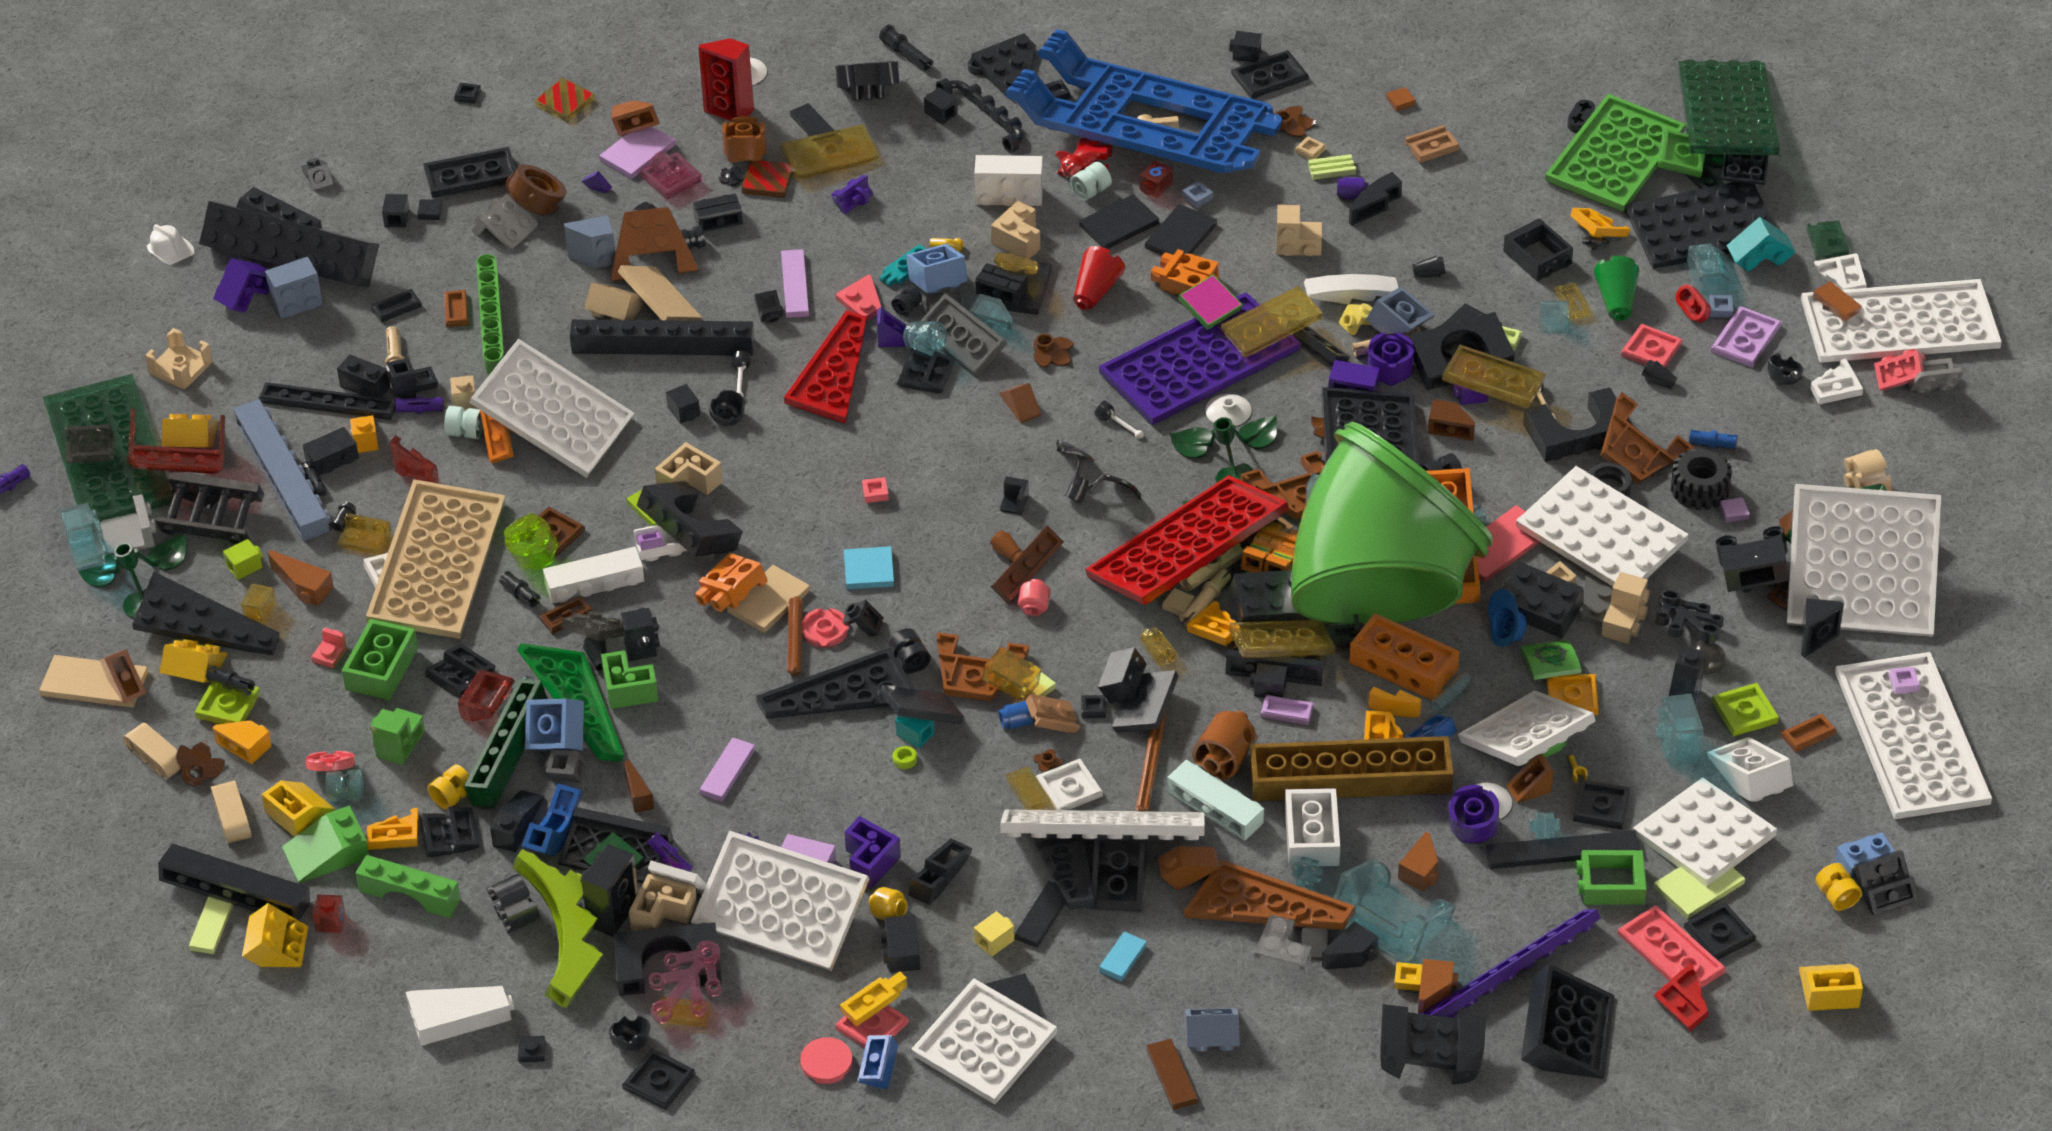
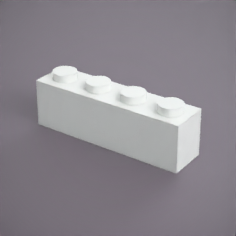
[543,547,644,604]

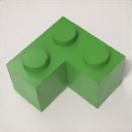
[601,650,658,709]
[370,708,425,765]

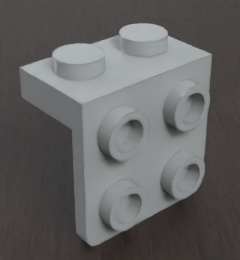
[472,193,538,249]
[1908,358,1964,394]
[100,495,157,556]

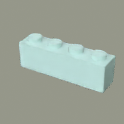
[1167,760,1264,841]

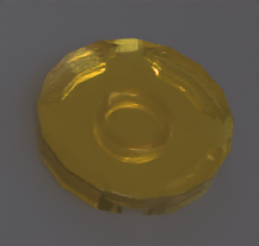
[993,253,1039,274]

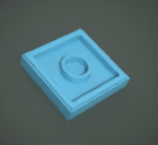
[844,546,894,590]

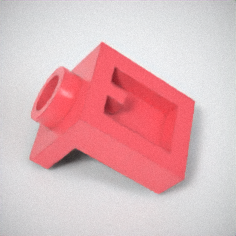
[312,628,348,669]

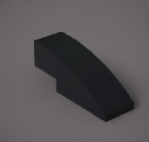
[1349,172,1402,226]
[908,838,972,905]

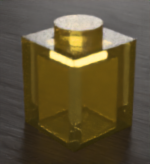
[241,584,277,624]

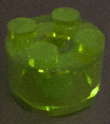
[504,513,558,570]

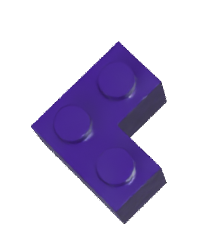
[213,258,269,312]
[844,816,901,889]

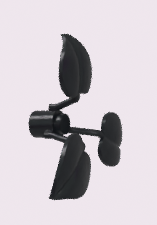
[1056,440,1142,504]

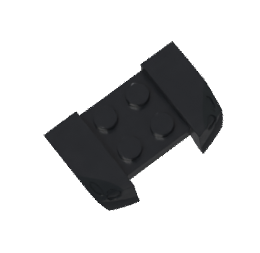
[1380,1004,1486,1085]

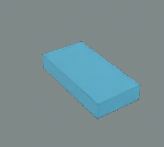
[1099,932,1147,982]

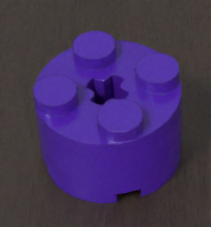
[1367,332,1414,386]
[1449,785,1499,843]

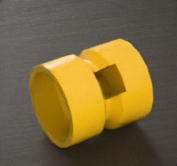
[427,764,470,811]
[1815,863,1862,911]

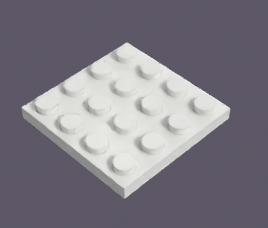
[1458,691,1595,766]
[1633,778,1777,887]
[911,979,1057,1104]

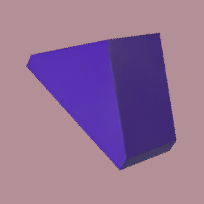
[877,307,914,347]

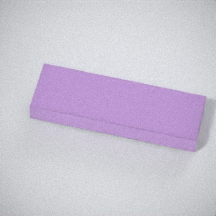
[700,737,755,802]

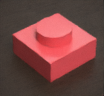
[862,477,889,503]

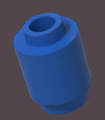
[998,701,1034,730]

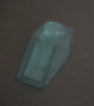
[969,294,1013,338]

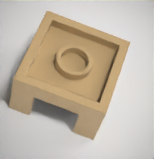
[145,328,213,390]

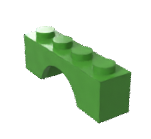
[355,855,461,918]

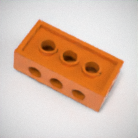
[1349,613,1460,701]

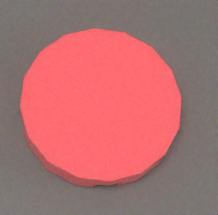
[802,608,849,648]
[305,751,355,771]
[800,1038,852,1084]

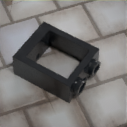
[1503,218,1573,281]

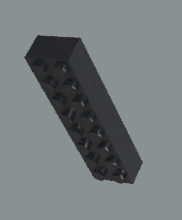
[199,201,379,287]

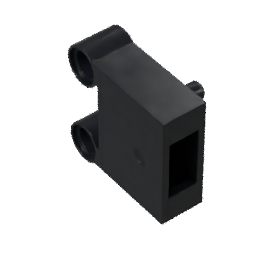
[835,60,900,101]
[1715,526,1790,593]

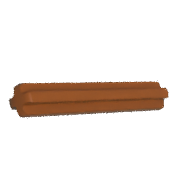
[787,596,803,676]

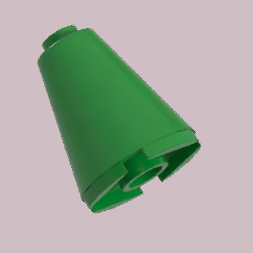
[1594,256,1640,321]

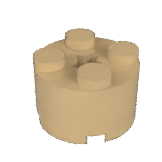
[1843,449,1892,491]

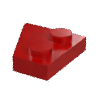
[1654,963,1709,1032]

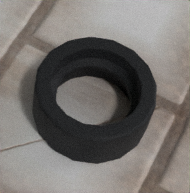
[1589,462,1632,498]

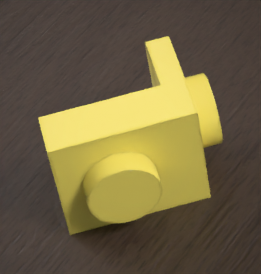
[1339,303,1372,335]

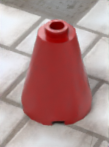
[1073,246,1126,310]

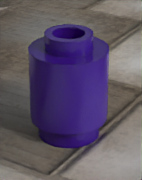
[1337,177,1369,199]

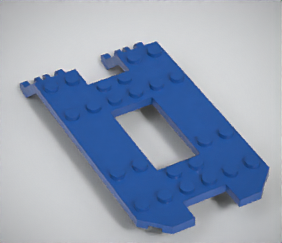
[1005,29,1282,173]

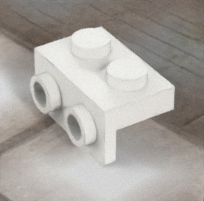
[634,525,687,561]

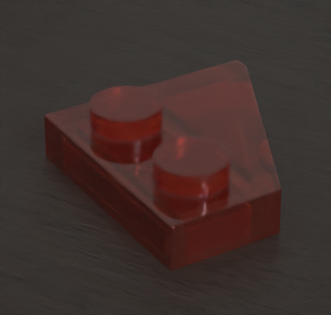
[390,435,439,483]

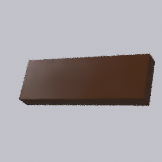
[1147,1038,1197,1110]

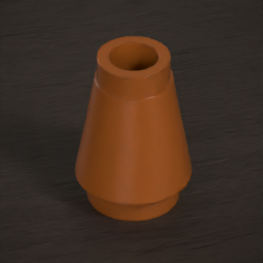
[990,530,1022,562]

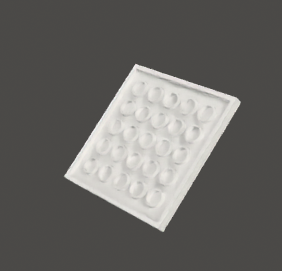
[1786,484,1941,637]

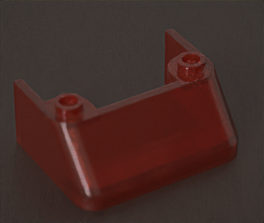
[128,409,225,474]

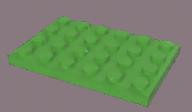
[1545,94,1686,212]

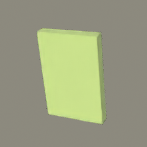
[1654,867,1745,919]

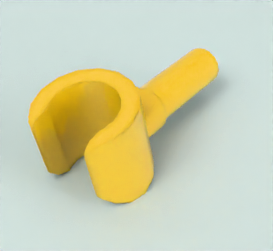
[1568,755,1588,783]

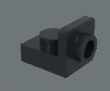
[842,599,884,637]

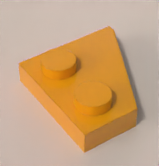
[1570,208,1631,238]
[1364,710,1403,740]
[367,808,419,850]

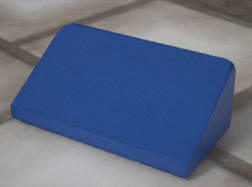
[1403,714,1457,738]
[858,1035,898,1089]

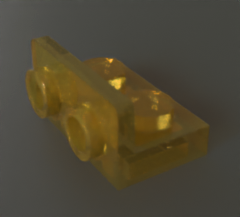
[337,513,392,556]

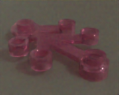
[649,940,722,1023]

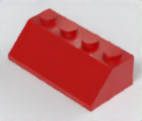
[698,38,754,121]

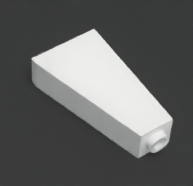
[406,986,514,1046]

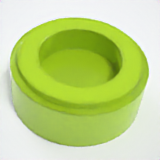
[892,746,917,769]

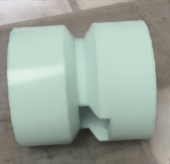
[1070,162,1112,201]
[444,406,483,439]

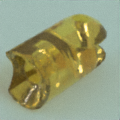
[1140,627,1177,666]

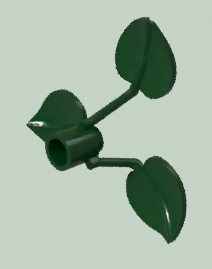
[1170,415,1277,483]
[77,534,187,618]

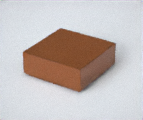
[1386,87,1416,111]

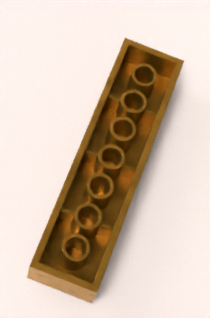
[1249,736,1453,801]

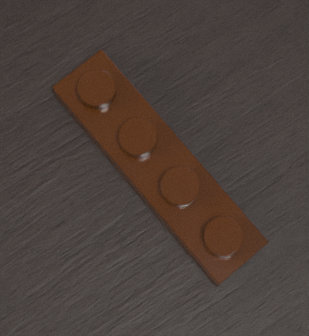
[990,525,1064,603]

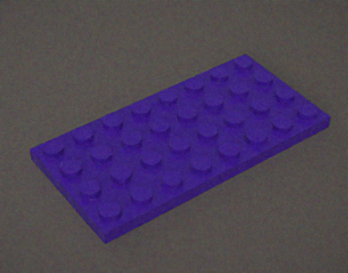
[1099,292,1301,425]

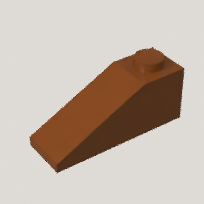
[268,550,334,606]

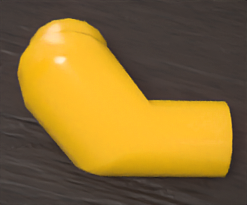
[929,238,964,253]

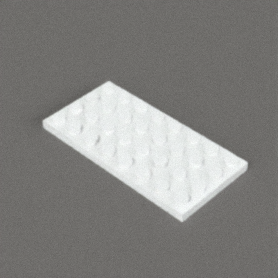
[1801,279,2001,363]
[1835,652,1992,820]
[1000,810,1204,840]

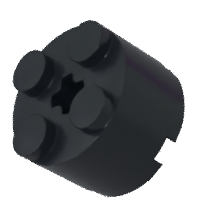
[486,874,540,934]

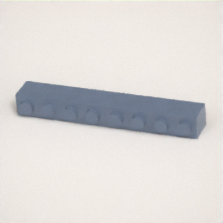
[233,399,331,541]

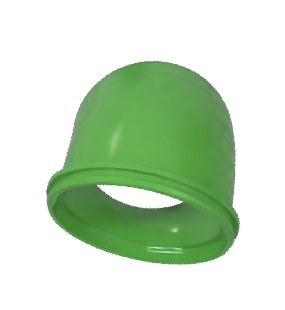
[1291,422,1494,625]

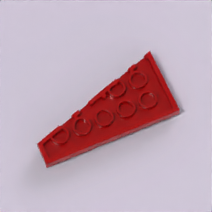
[784,310,867,424]

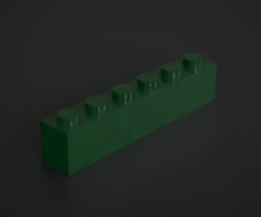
[464,679,548,808]

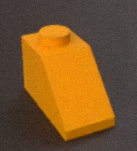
[350,415,379,453]
[212,720,272,764]

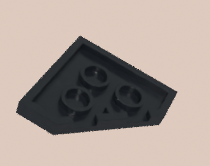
[971,33,1036,96]

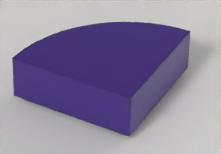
[582,171,612,193]

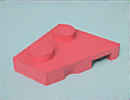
[835,275,881,321]

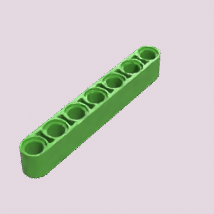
[476,254,505,375]

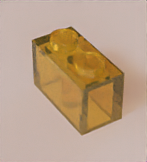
[982,646,1042,702]

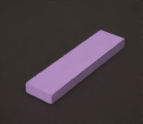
[781,249,809,318]

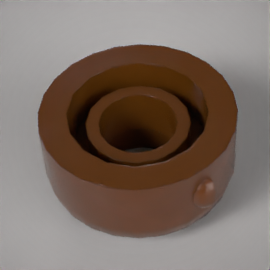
[508,164,567,216]

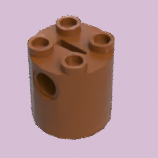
[1192,710,1258,780]

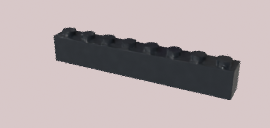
[570,319,755,356]

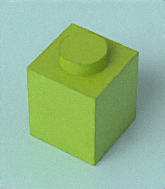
[223,539,263,580]

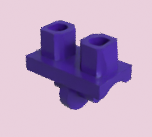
[832,175,874,214]

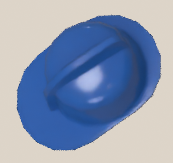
[1488,589,1527,647]

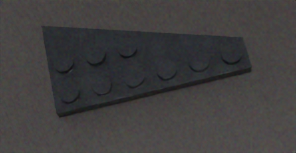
[132,571,280,655]

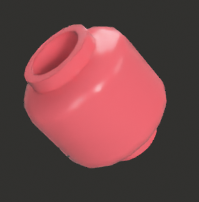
[1018,579,1051,616]

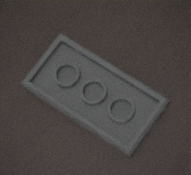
[915,293,1008,376]

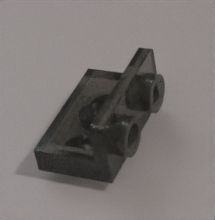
[65,424,115,463]

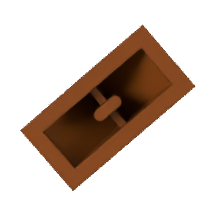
[999,383,1041,423]
[1506,754,1554,803]

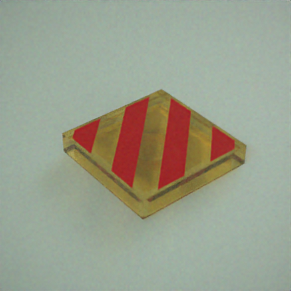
[534,77,596,122]

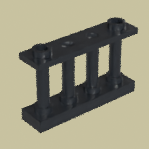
[155,471,264,545]

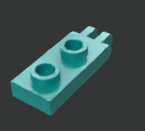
[879,244,926,287]

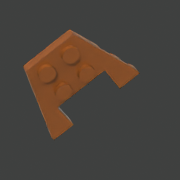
[611,207,698,282]
[1600,392,1694,484]
[1240,451,1325,519]
[936,632,1030,702]

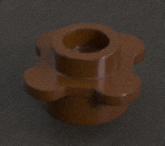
[1033,749,1062,772]

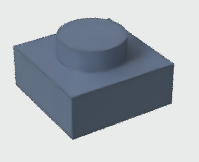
[1182,181,1213,208]
[1709,295,1733,318]

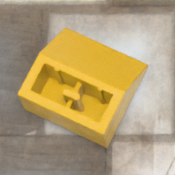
[162,414,218,448]
[159,639,228,683]
[262,780,335,837]
[242,903,308,967]
[1799,964,1863,1011]

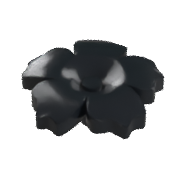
[719,166,746,186]
[1582,236,1609,250]

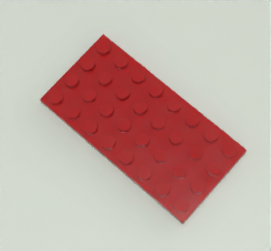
[1085,475,1289,605]

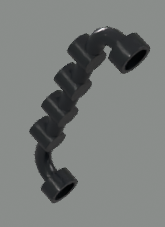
[935,78,1024,153]

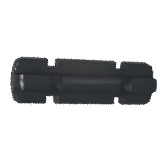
[300,461,326,497]

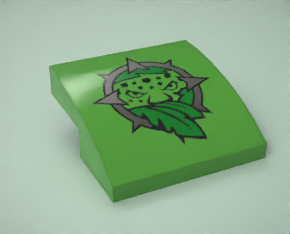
[1521,640,1582,680]

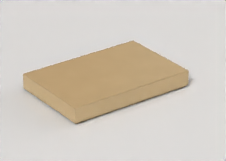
[727,565,810,633]

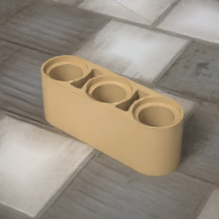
[123,723,182,780]
[211,780,252,844]

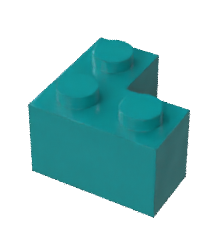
[1727,217,1796,271]

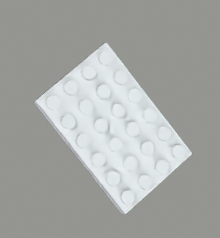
[469,339,634,478]
[1516,466,1688,587]
[691,831,869,971]

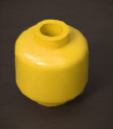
[869,887,908,921]

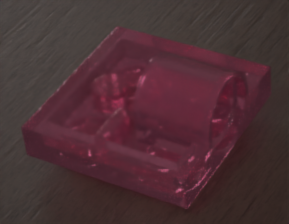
[641,151,703,200]

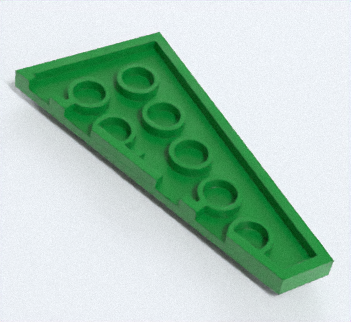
[517,643,624,762]

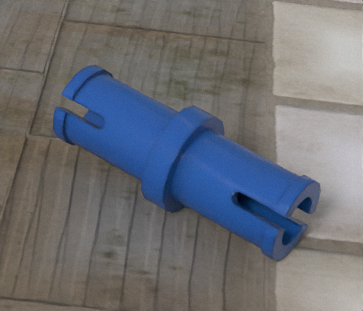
[1689,429,1738,450]

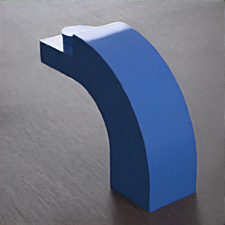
[522,783,583,856]

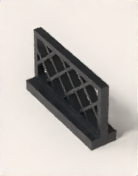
[1225,629,1330,686]
[558,807,674,883]

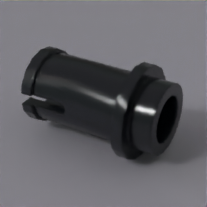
[331,502,356,532]

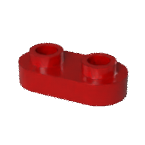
[1675,284,1711,323]

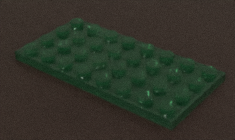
[1678,59,1780,155]
[42,374,173,527]

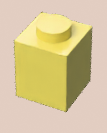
[974,911,1014,957]

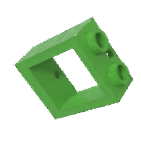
[1576,850,1646,905]

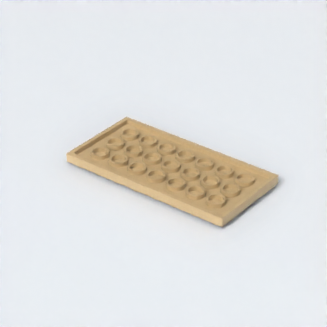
[366,479,505,639]

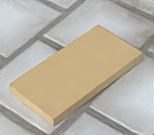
[618,265,702,321]
[39,655,148,708]

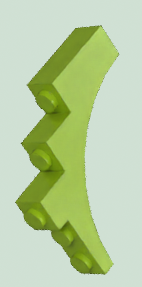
[512,849,603,1008]

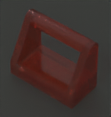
[457,669,515,722]

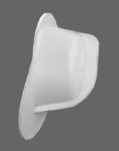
[147,224,194,265]

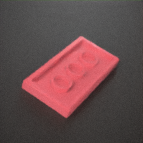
[1478,505,1540,583]
[1617,905,1726,988]

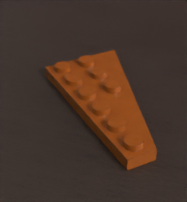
[1184,860,1356,930]

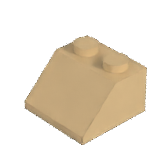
[584,282,645,320]

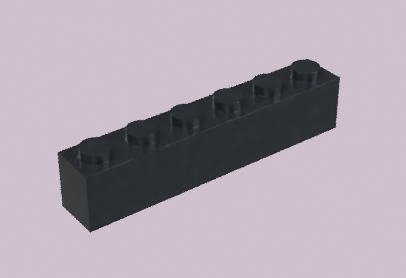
[158,843,310,921]

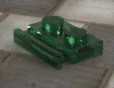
[1807,220,1849,260]

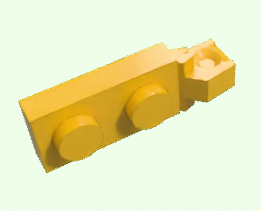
[840,972,908,1027]

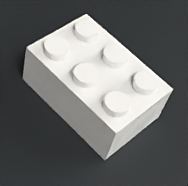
[975,155,1043,206]
[1285,789,1340,867]

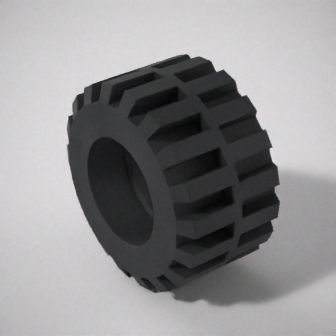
[1671,448,1732,510]

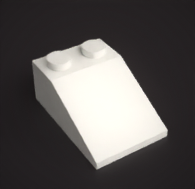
[1707,737,1793,802]

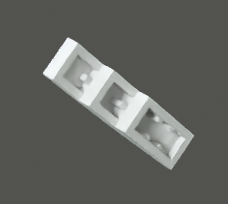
[1304,274,1399,304]

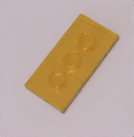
[782,124,879,180]
[1221,286,1323,357]
[1442,345,1546,408]
[1229,620,1336,658]

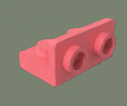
[1874,349,1926,391]

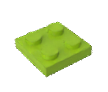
[195,681,260,724]
[1712,683,1779,737]

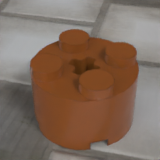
[722,116,767,163]

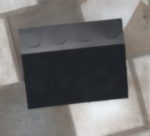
[1521,964,1615,1079]

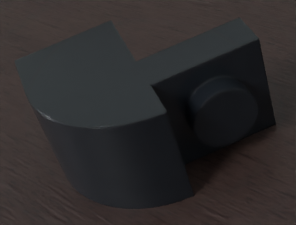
[386,358,438,399]

